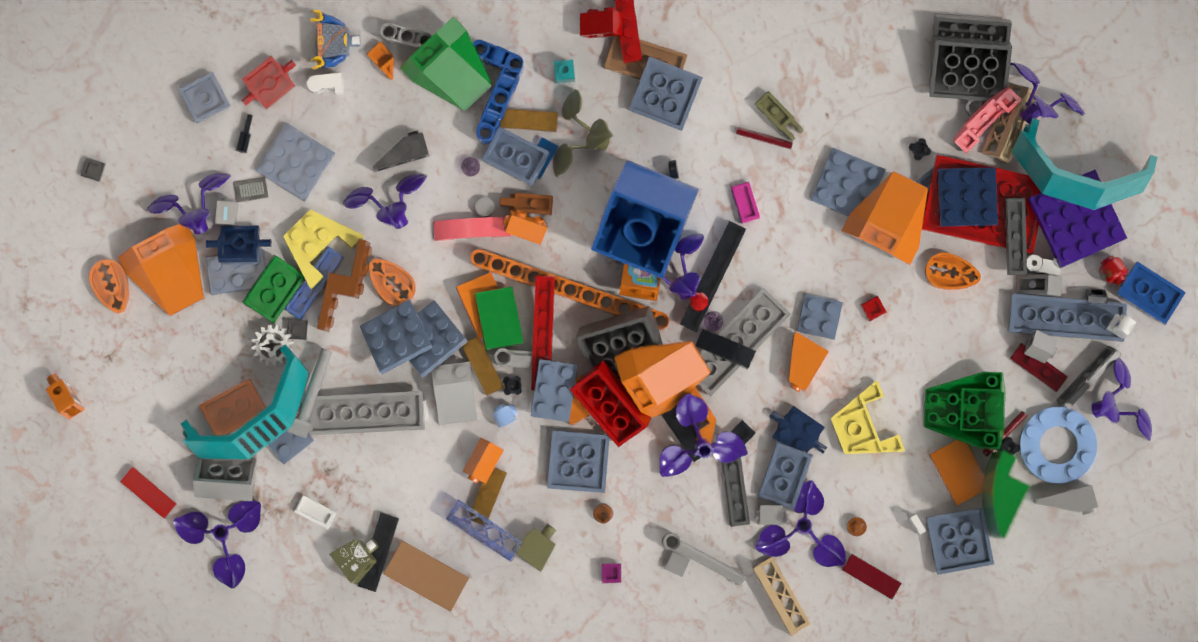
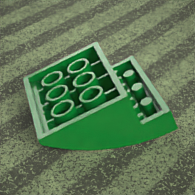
[982,451,1030,539]

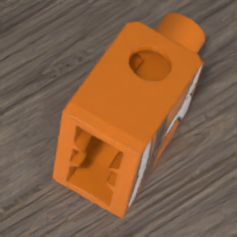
[46,373,85,420]

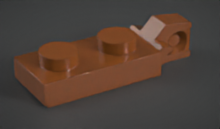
[500,193,553,215]

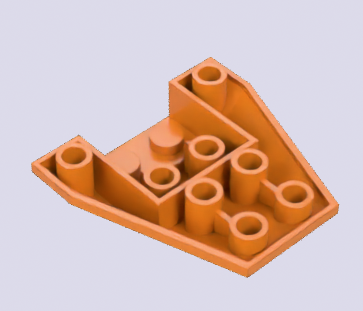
[841,171,928,265]
[118,224,204,316]
[615,341,711,418]

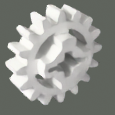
[251,324,294,366]

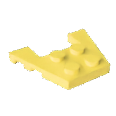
[283,210,364,289]
[830,381,905,454]

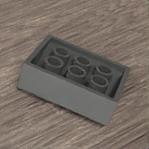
[575,306,663,380]

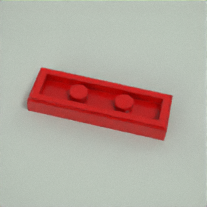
[120,467,177,519]

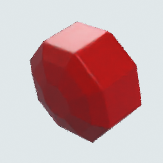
[690,292,708,311]

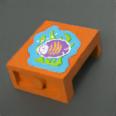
[619,263,661,301]

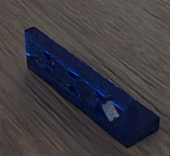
[446,500,523,562]

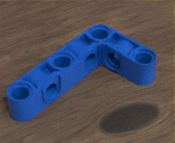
[473,40,524,144]

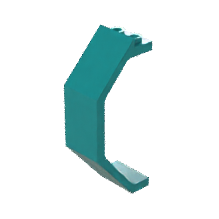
[1011,118,1158,210]

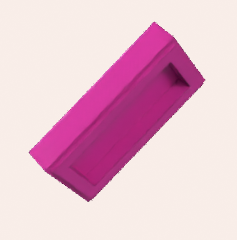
[731,182,760,224]

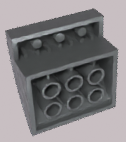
[929,14,1012,101]

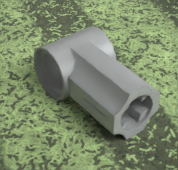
[494,348,532,369]

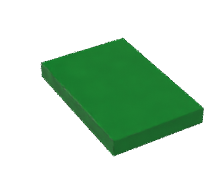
[242,254,305,323]
[474,287,524,350]

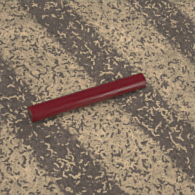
[736,127,793,150]
[982,411,1027,457]

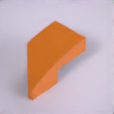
[366,41,394,80]

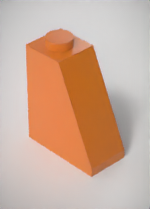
[788,332,829,393]

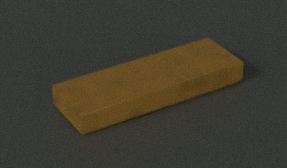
[500,109,558,132]
[462,337,504,396]

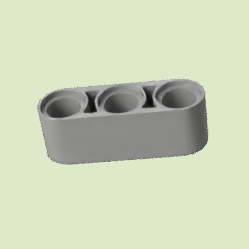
[380,22,432,50]

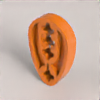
[925,252,981,290]
[89,259,129,314]
[368,259,416,306]

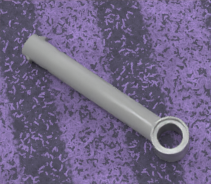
[288,348,332,438]
[662,533,746,586]

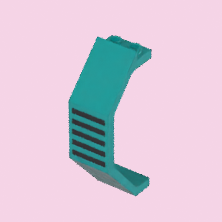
[181,344,310,459]

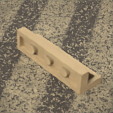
[982,83,1038,164]
[753,557,810,636]

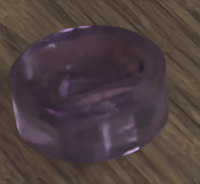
[461,157,481,177]
[704,311,723,331]

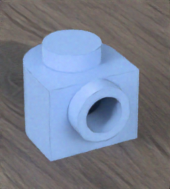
[492,404,518,428]

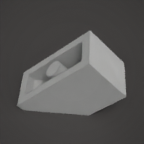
[1016,275,1062,296]

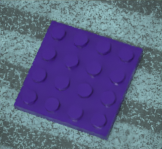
[1028,169,1127,269]

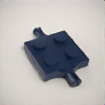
[206,225,272,263]
[769,405,827,454]

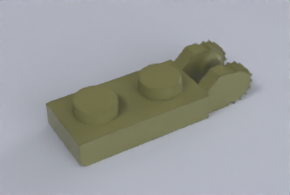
[754,91,804,141]

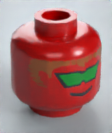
[1099,255,1128,285]

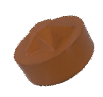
[593,503,613,524]
[847,517,867,536]

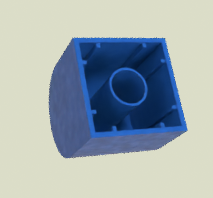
[591,160,699,279]

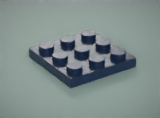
[938,168,998,227]

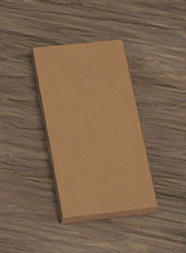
[603,36,687,80]
[383,540,469,612]

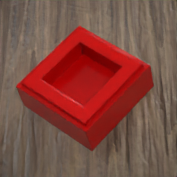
[861,296,887,322]

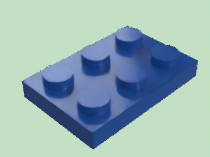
[1116,261,1186,325]

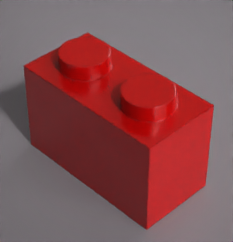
[580,7,622,39]

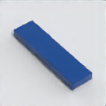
[285,246,345,320]

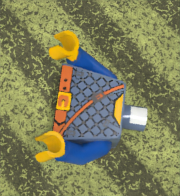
[309,10,361,70]

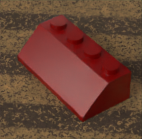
[569,360,652,448]

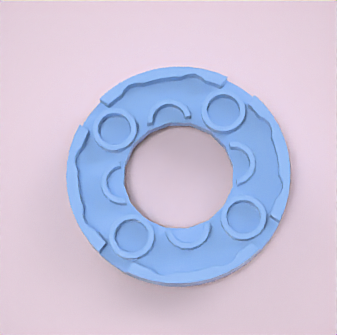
[1020,407,1097,484]

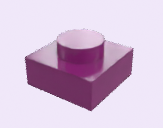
[602,563,621,583]

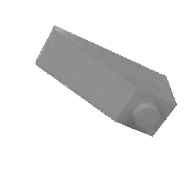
[1033,485,1098,515]

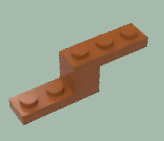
[317,239,372,332]

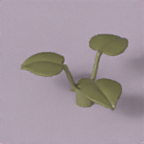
[553,89,613,178]

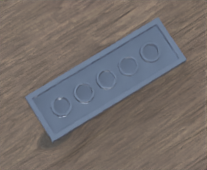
[1008,294,1127,342]

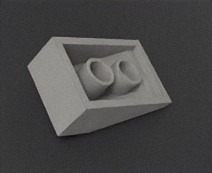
[432,362,477,425]

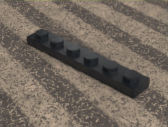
[680,221,746,333]

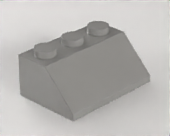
[193,458,257,501]

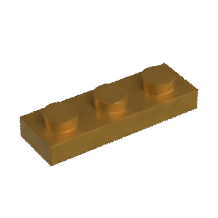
[468,468,507,526]

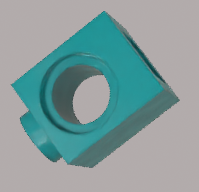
[554,60,575,84]

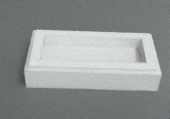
[294,495,337,530]

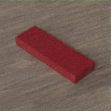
[1009,343,1068,392]
[842,554,902,600]

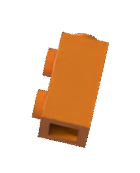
[502,210,548,245]
[462,438,504,484]

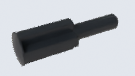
[236,114,253,153]

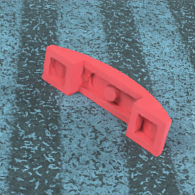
[953,87,1022,154]
[434,217,511,241]

